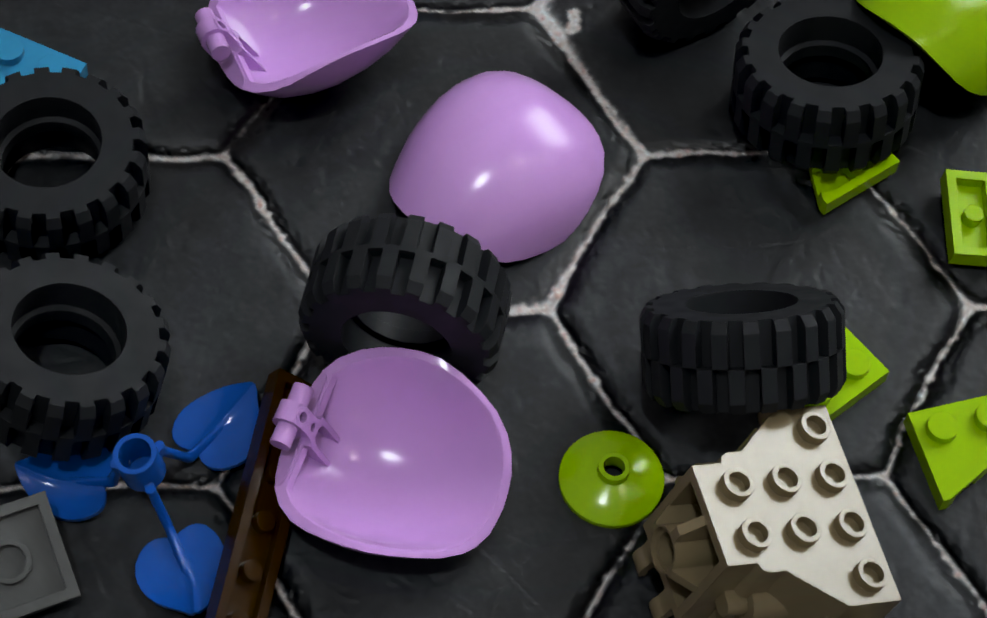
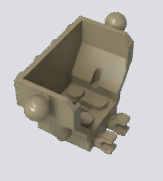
[632,405,902,618]

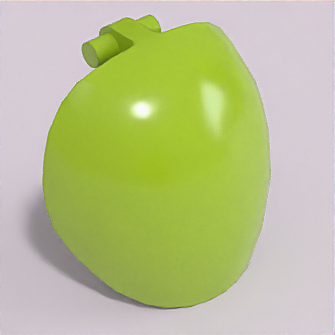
[856,0,987,96]

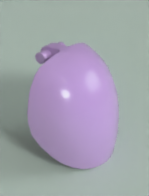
[195,0,418,98]
[389,71,605,263]
[269,347,512,559]

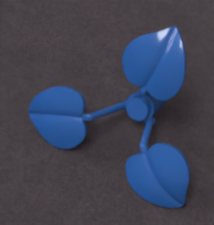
[15,382,259,616]

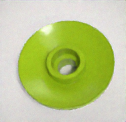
[558,430,664,529]

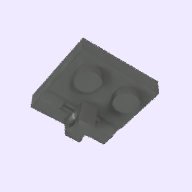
[0,490,81,618]

